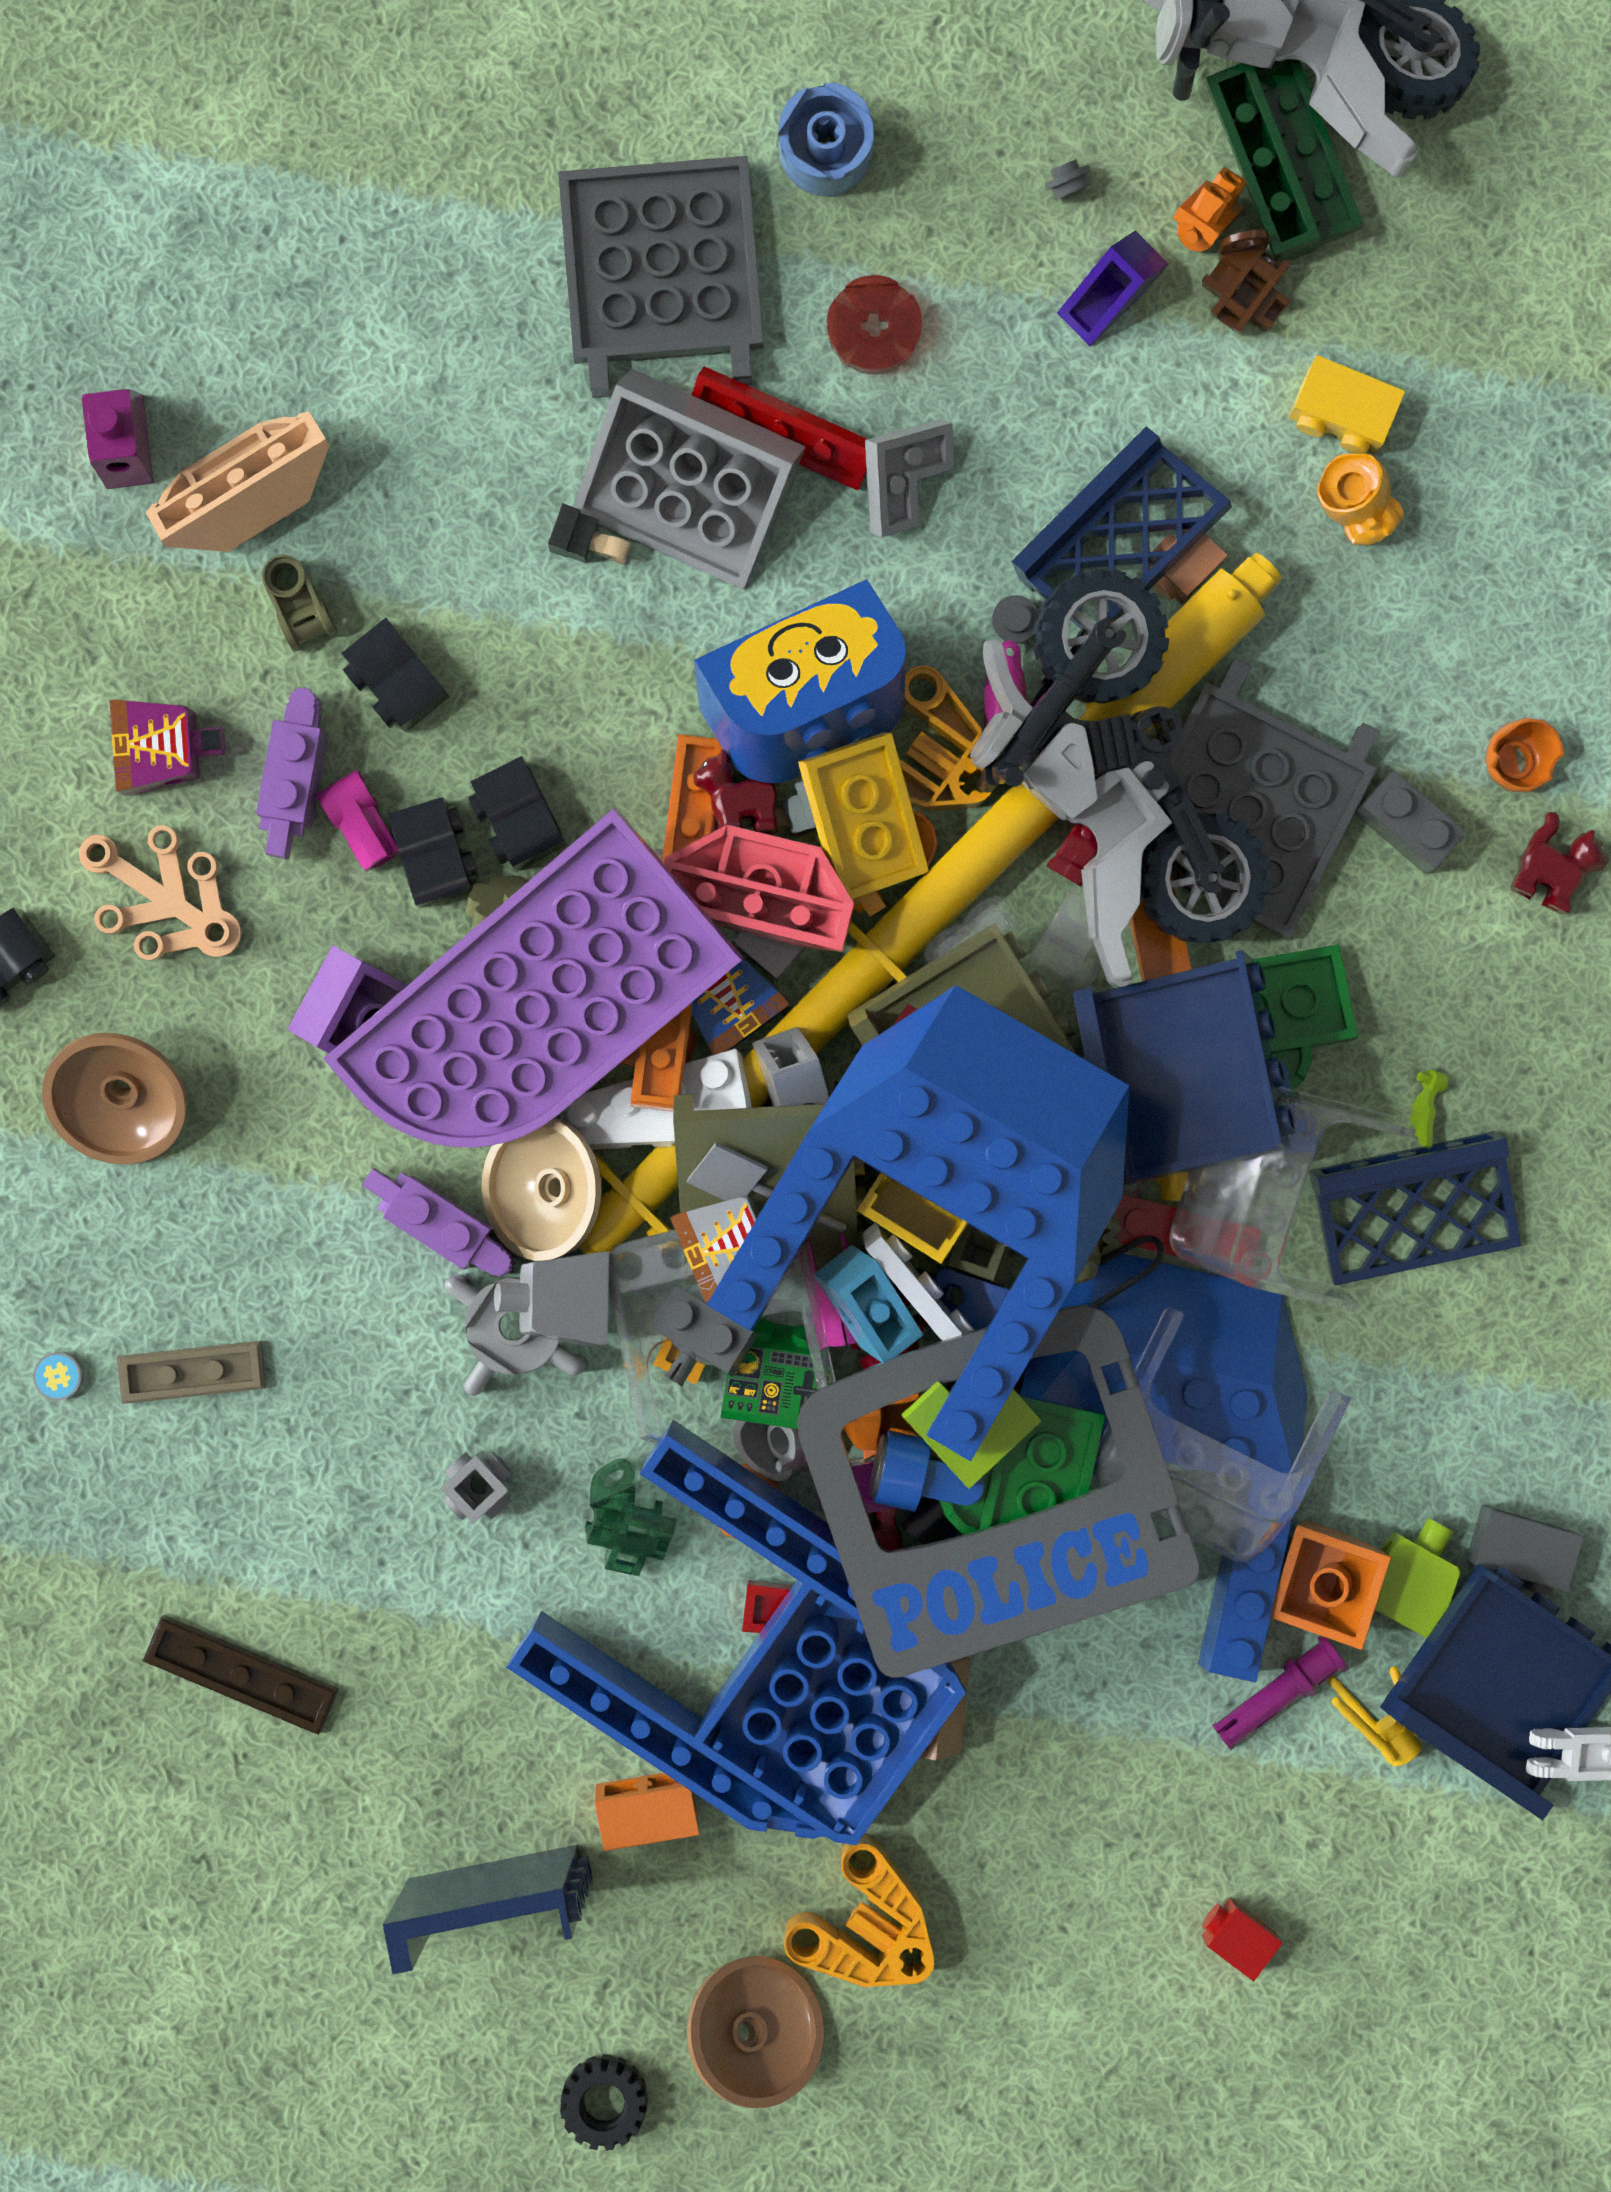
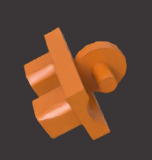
[1172,167,1246,252]

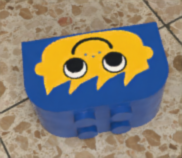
[694,579,906,783]

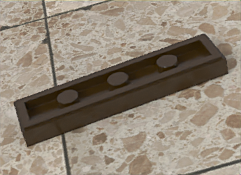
[142,1615,339,1735]

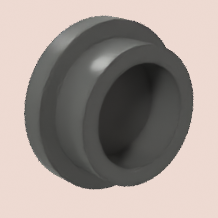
[1045,159,1091,200]
[992,595,1039,644]

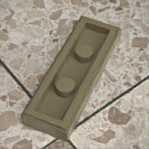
[117,1341,266,1404]

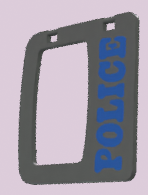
[797,1305,1200,1678]

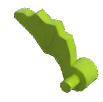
[1409,1069,1448,1149]

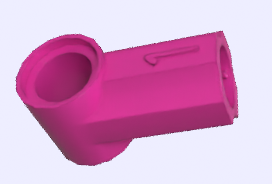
[315,770,399,872]

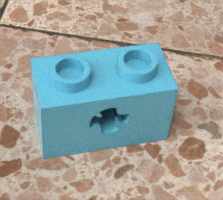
[814,1245,923,1363]

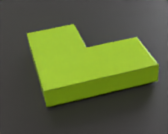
[901,1381,1041,1489]

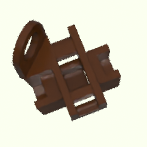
[1202,230,1291,335]

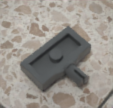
[649,1285,758,1387]

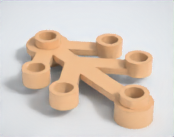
[79,825,242,961]

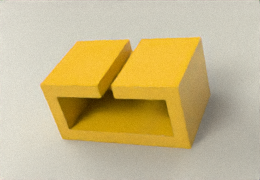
[1288,355,1405,454]

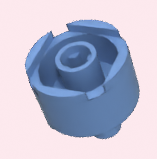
[778,83,874,197]

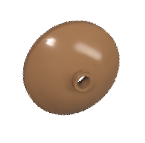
[42,1033,188,1164]
[687,1956,824,2108]

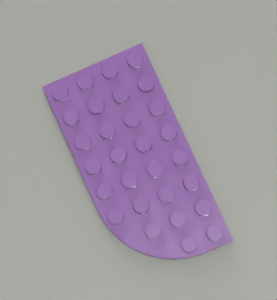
[323,807,743,1148]

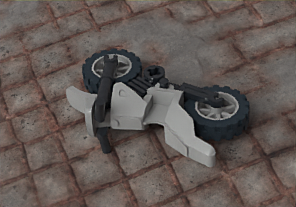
[1143,0,1480,178]
[970,569,1271,987]

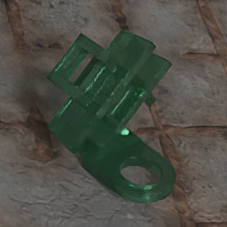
[585,1458,677,1577]

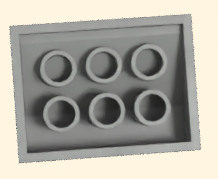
[573,369,805,590]

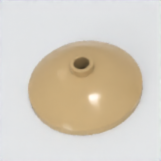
[482,1117,601,1261]

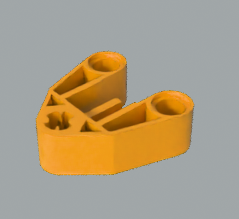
[899,665,991,811]
[784,1834,934,1987]

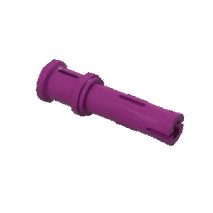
[1212,1636,1350,1750]

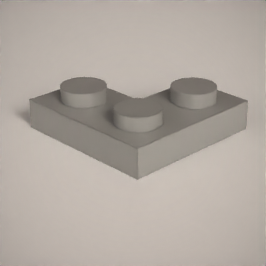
[865,419,954,537]

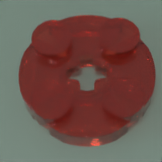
[827,275,922,374]

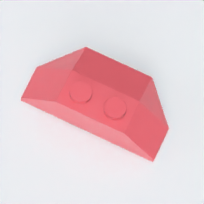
[664,825,855,952]

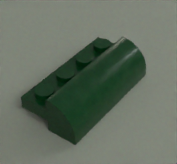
[1205,59,1364,262]

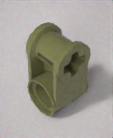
[262,554,338,652]

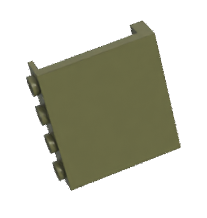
[847,923,1085,1059]
[673,1094,868,1284]

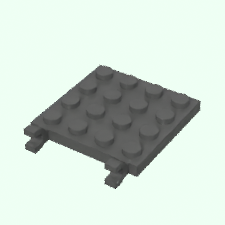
[558,156,764,398]
[1170,658,1380,940]

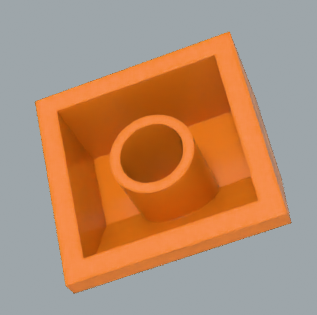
[1271,1520,1392,1650]

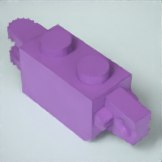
[256,687,329,860]
[362,1168,516,1277]

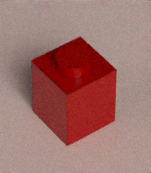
[1202,1898,1283,1982]

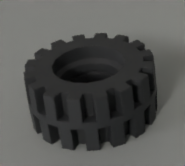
[560,2054,648,2151]

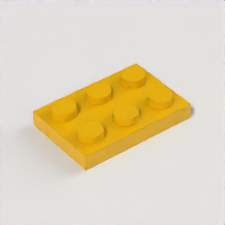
[798,732,929,900]

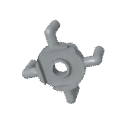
[444,1257,587,1396]

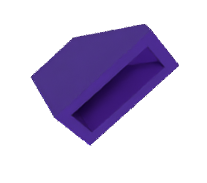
[1057,230,1169,346]

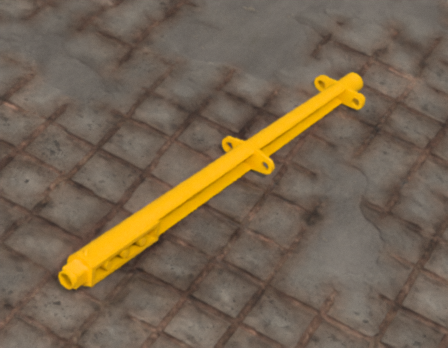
[579,553,1282,1256]

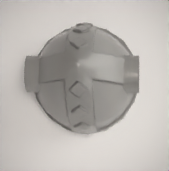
[733,1420,807,1481]

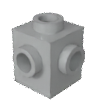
[440,1450,514,1524]

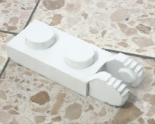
[1526,1727,1611,1781]

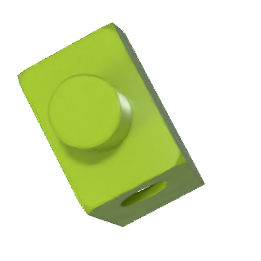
[1375,1518,1461,1638]

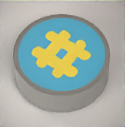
[33,1352,84,1400]

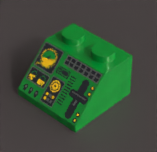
[720,1318,830,1429]

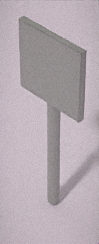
[687,1142,846,1232]

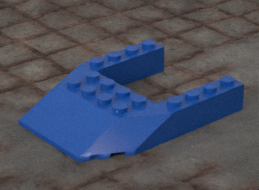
[707,985,1129,1462]
[1016,1251,1308,1683]
[506,1420,966,1845]

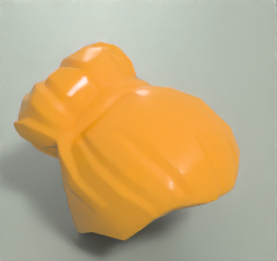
[1317,453,1404,545]

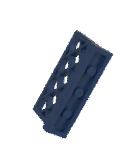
[1011,426,1232,629]
[1308,1131,1521,1286]

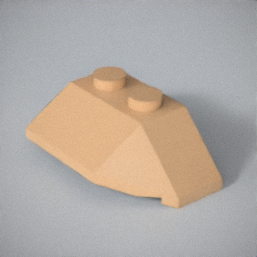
[146,411,330,552]

